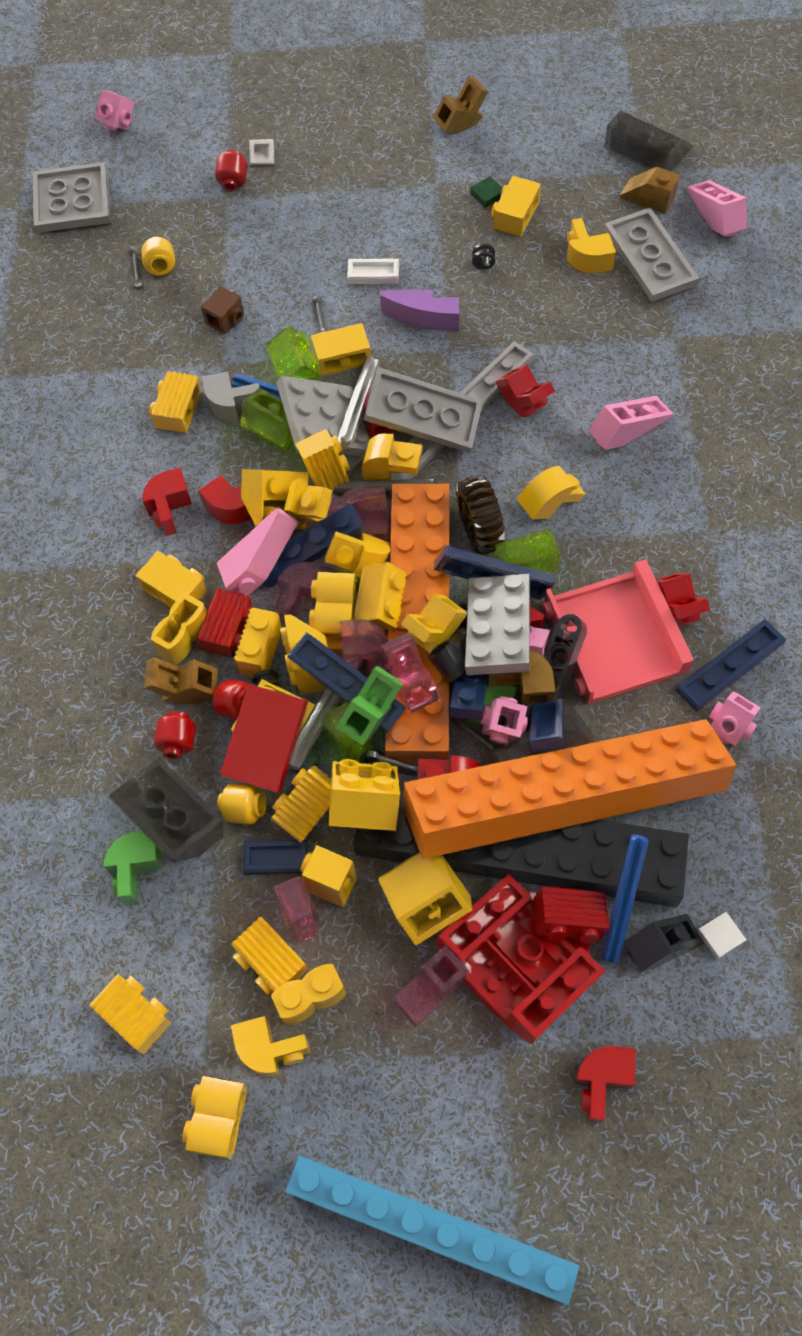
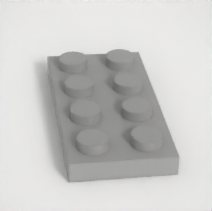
[604,208,699,302]
[363,367,483,453]
[465,574,530,675]

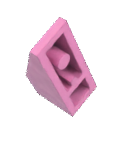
[687,180,747,237]
[588,396,674,450]
[217,508,298,596]

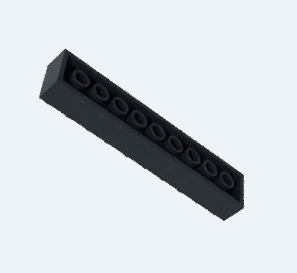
[353,788,689,908]

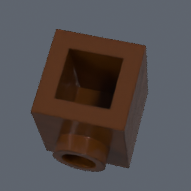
[201,286,244,335]

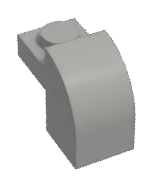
[202,372,264,422]

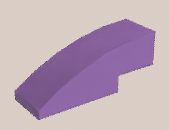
[380,290,459,331]

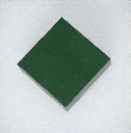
[470,176,503,208]

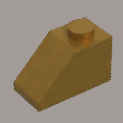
[620,167,680,214]

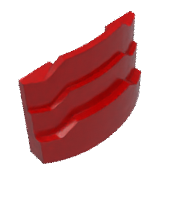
[436,874,605,1045]

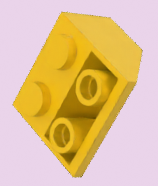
[241,469,309,529]
[281,614,328,695]
[329,759,400,831]
[379,852,472,945]

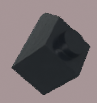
[624,914,704,972]

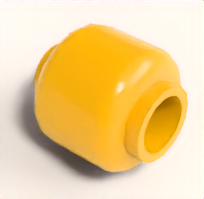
[141,237,175,276]
[217,782,267,825]

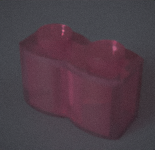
[272,877,322,941]

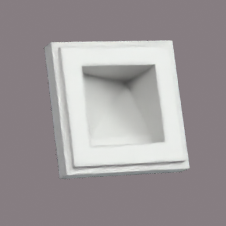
[249,139,274,166]

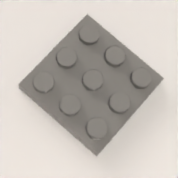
[32,162,111,233]
[277,376,370,456]

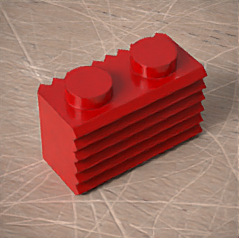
[196,588,254,658]
[533,886,610,943]

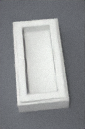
[347,259,399,284]

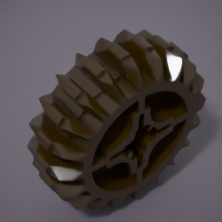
[456,475,506,554]

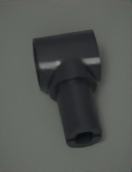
[428,628,467,682]

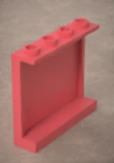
[542,559,694,705]

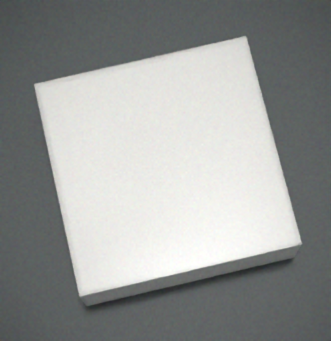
[698,912,746,960]

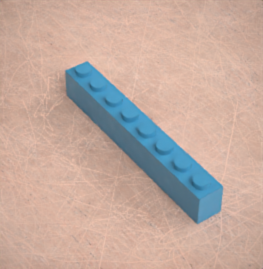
[286,1155,580,1305]

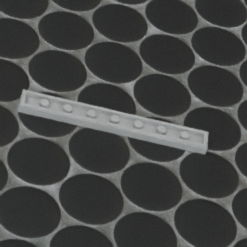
[387,341,535,496]

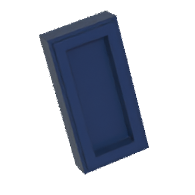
[530,699,565,752]
[243,839,309,875]

